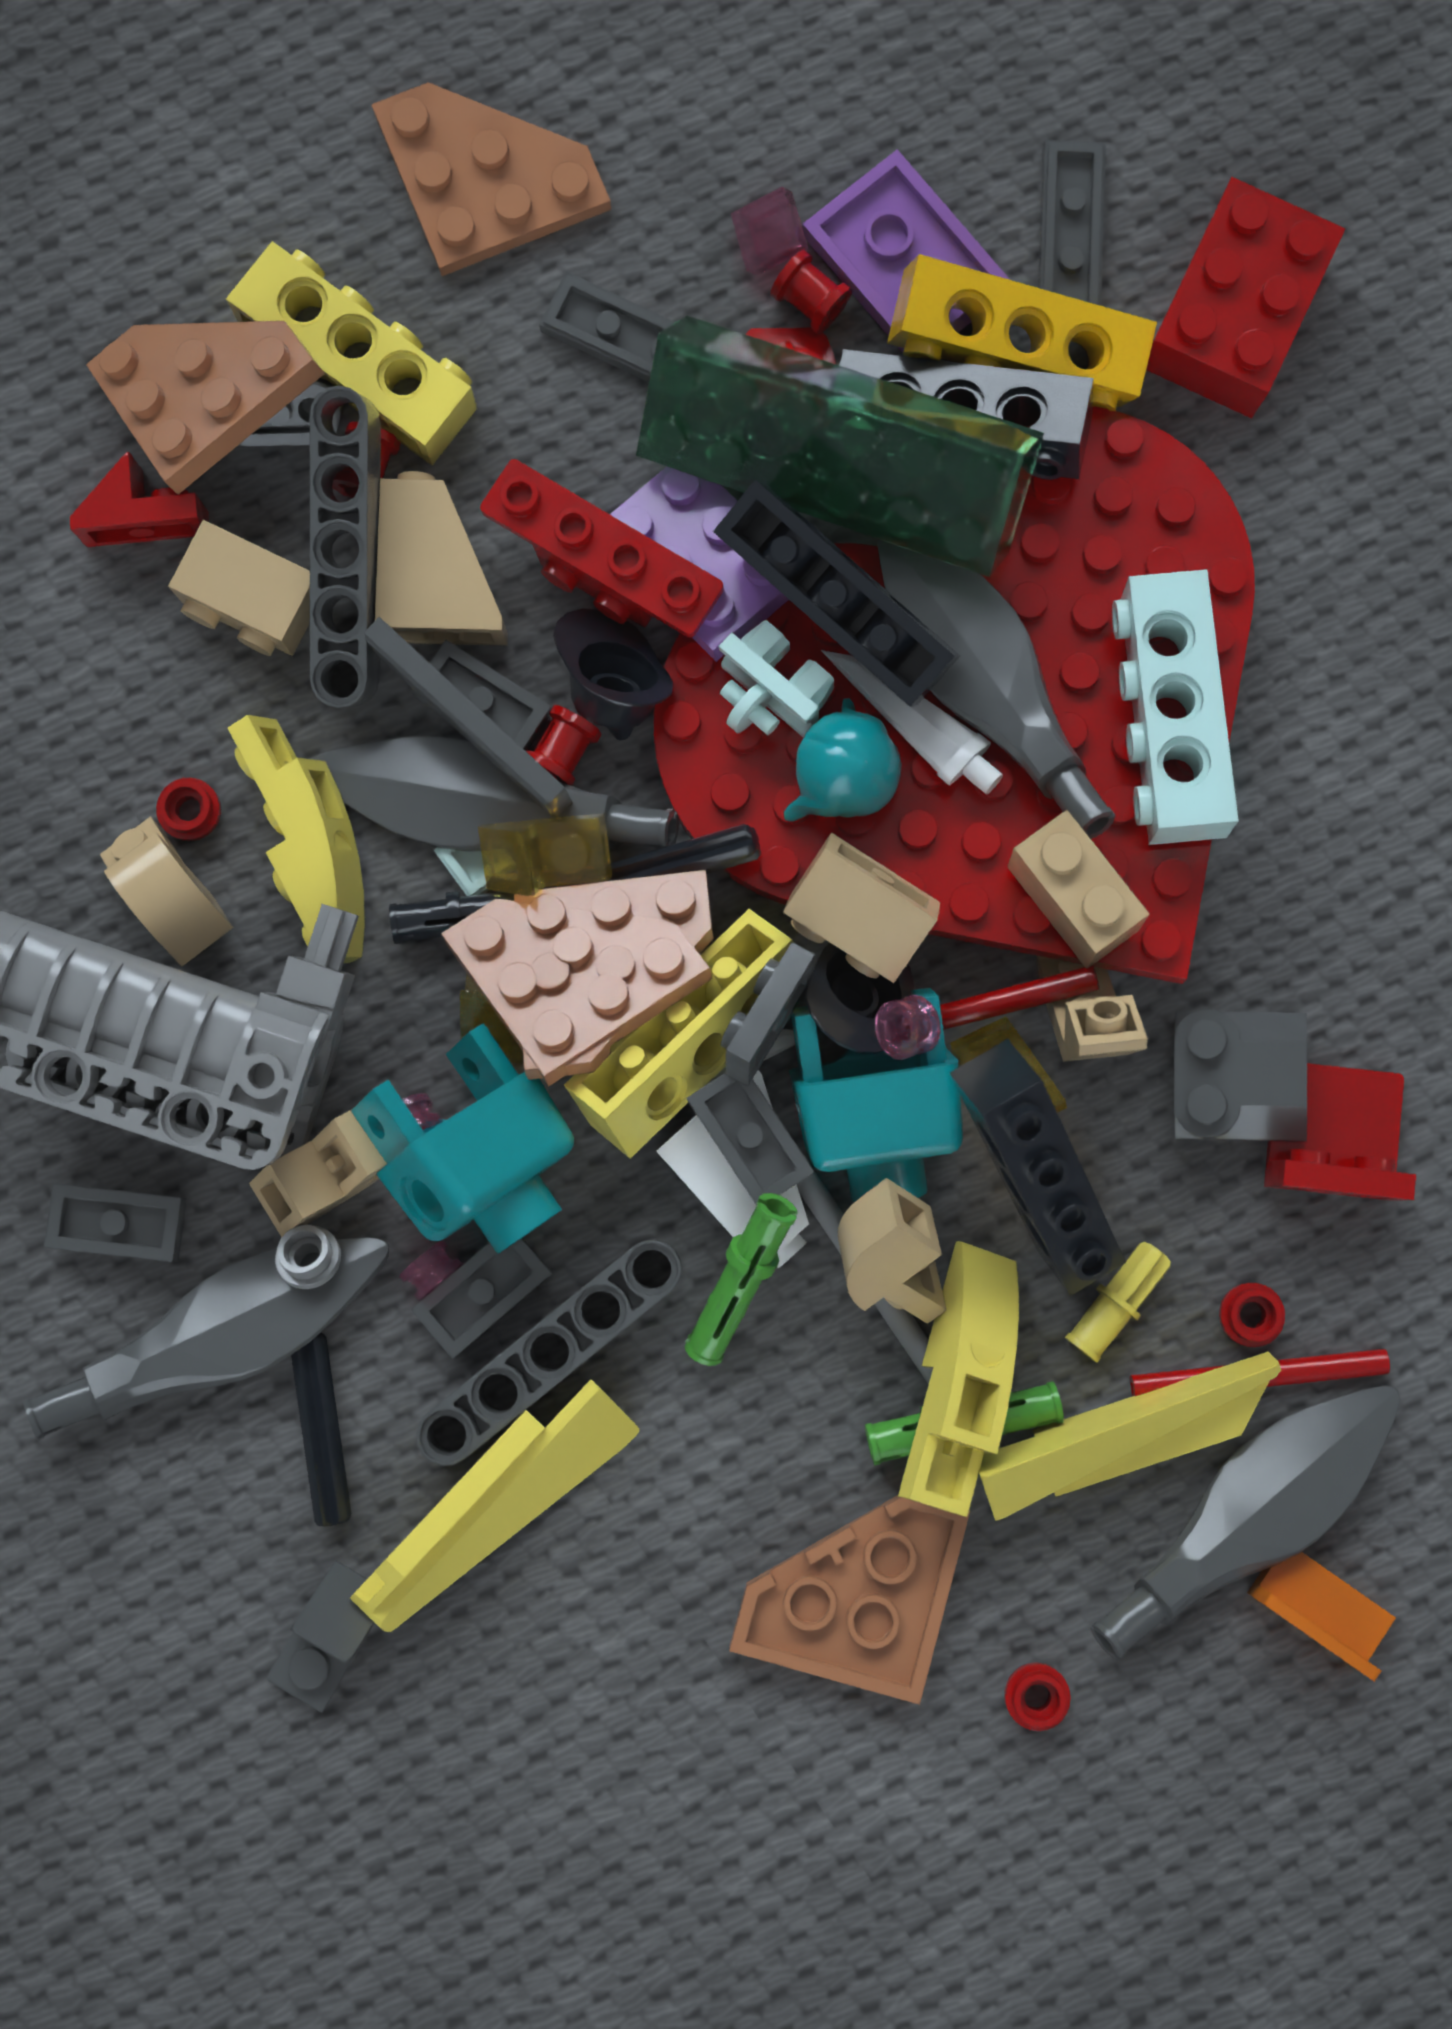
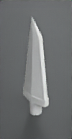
[821,650,1003,795]

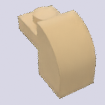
[100,816,233,966]
[249,1110,387,1237]
[838,1178,946,1324]

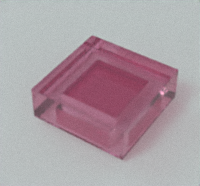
[731,186,808,275]

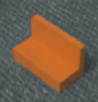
[1247,1552,1396,1682]

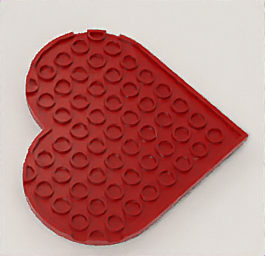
[654,406,1255,984]

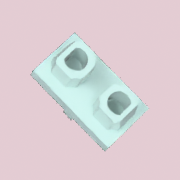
[719,620,834,738]

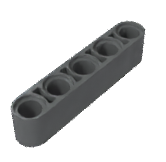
[310,386,381,708]
[416,1240,682,1466]

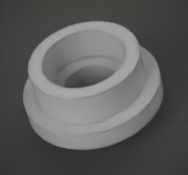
[275,1225,341,1289]

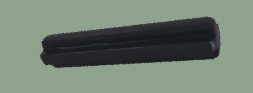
[581,824,761,884]
[291,1333,352,1527]

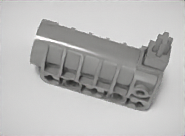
[0,904,359,1170]

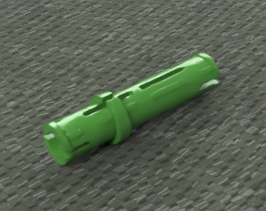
[685,1193,798,1366]
[865,1381,1064,1466]

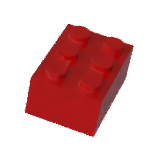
[1146,177,1346,419]

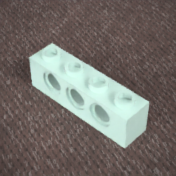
[1112,569,1239,845]

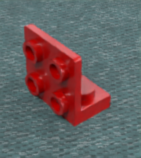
[1264,1063,1416,1201]

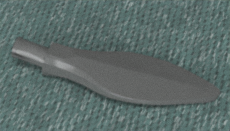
[878,524,1115,839]
[311,736,679,852]
[23,1238,389,1440]
[1091,1386,1400,1661]

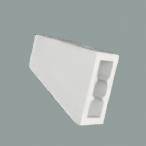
[656,1070,809,1268]

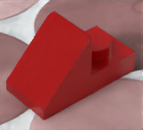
[69,452,209,547]

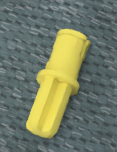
[1065,1242,1171,1363]

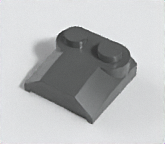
[1174,1009,1307,1142]

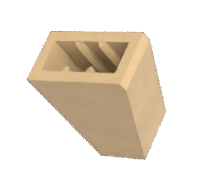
[375,471,508,645]

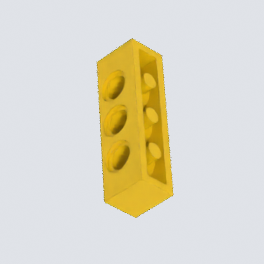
[887,254,1157,411]

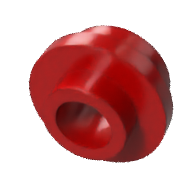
[156,777,221,841]
[1219,1283,1285,1347]
[1004,1662,1071,1731]

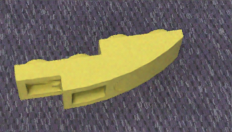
[228,715,365,963]
[898,1241,1019,1517]

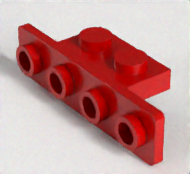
[480,459,724,638]

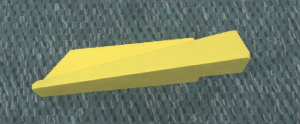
[979,1352,1281,1521]
[350,1379,639,1632]

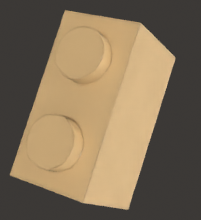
[168,520,310,656]
[1008,810,1150,969]
[783,833,940,983]

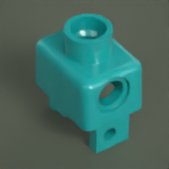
[789,988,963,1202]
[351,1023,575,1254]

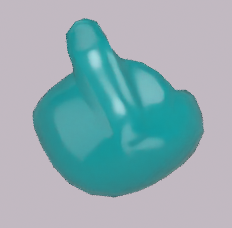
[784,698,902,821]

